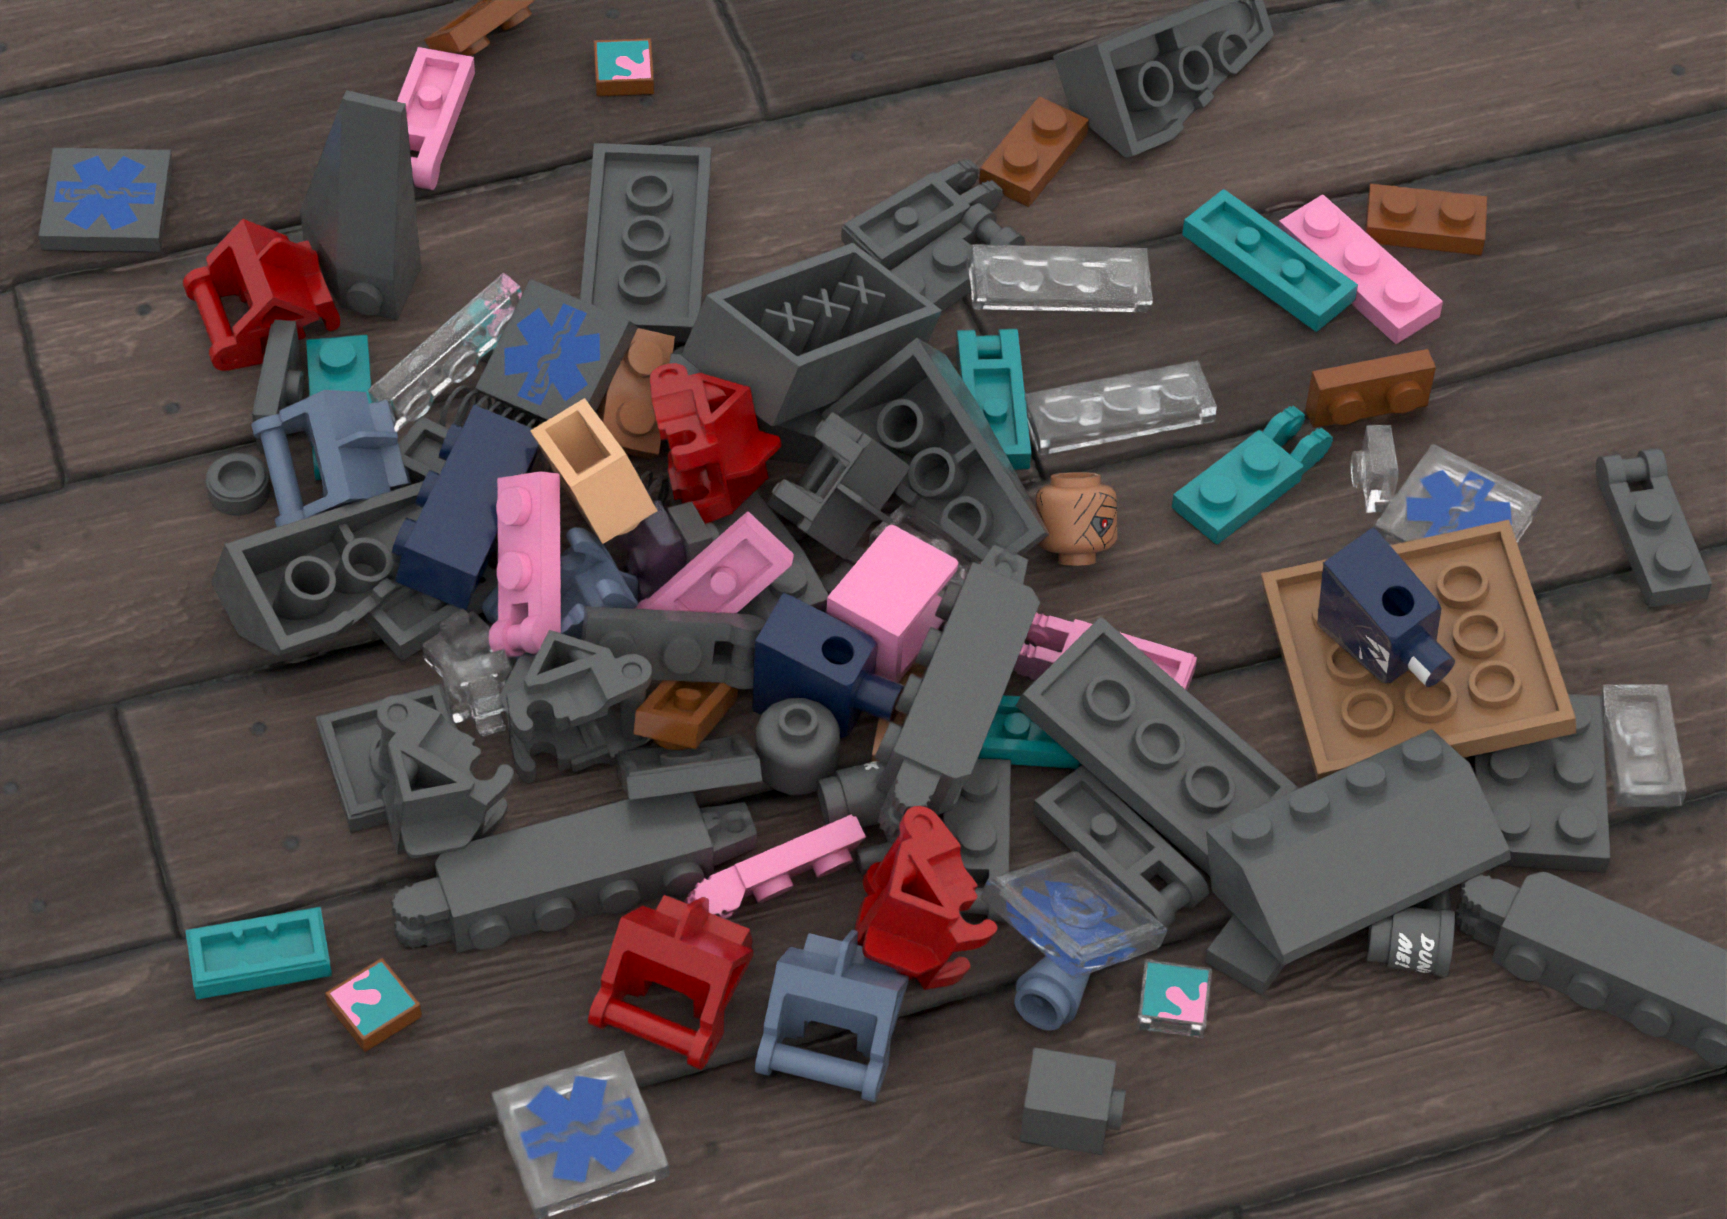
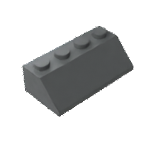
[1206,729,1511,966]

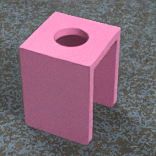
[826,525,958,683]

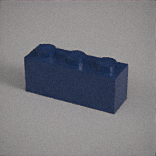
[392,405,540,611]

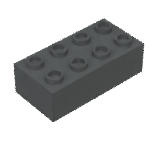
[681,243,942,427]

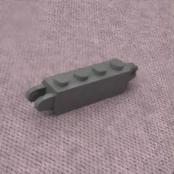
[874,545,1040,838]
[391,792,757,953]
[1455,871,1727,1065]

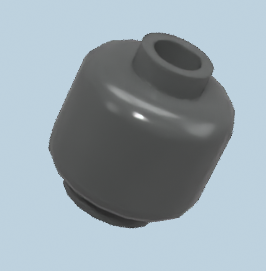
[755,698,840,795]

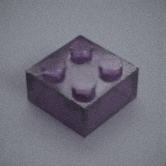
[619,500,687,602]

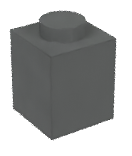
[1020,1048,1126,1155]

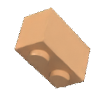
[530,398,657,544]

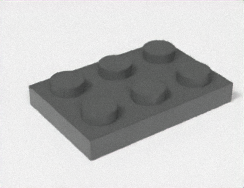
[1471,694,1610,873]

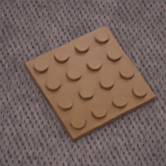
[1261,519,1576,780]

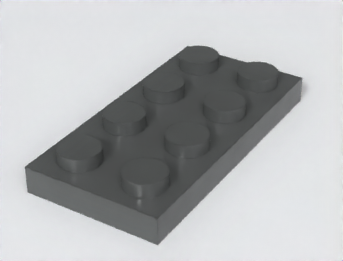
[580,143,711,342]
[1015,617,1298,876]

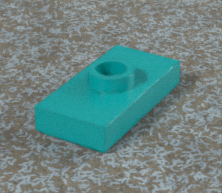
[185,907,332,1000]

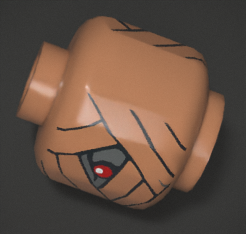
[1035,472,1117,566]

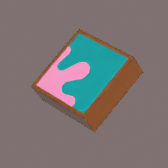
[594,38,654,96]
[325,958,422,1052]

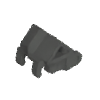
[767,412,911,560]
[499,630,654,783]
[371,695,514,858]

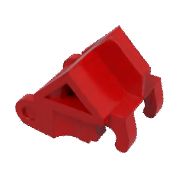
[183,219,340,371]
[650,363,782,524]
[854,806,997,990]
[588,895,754,1070]

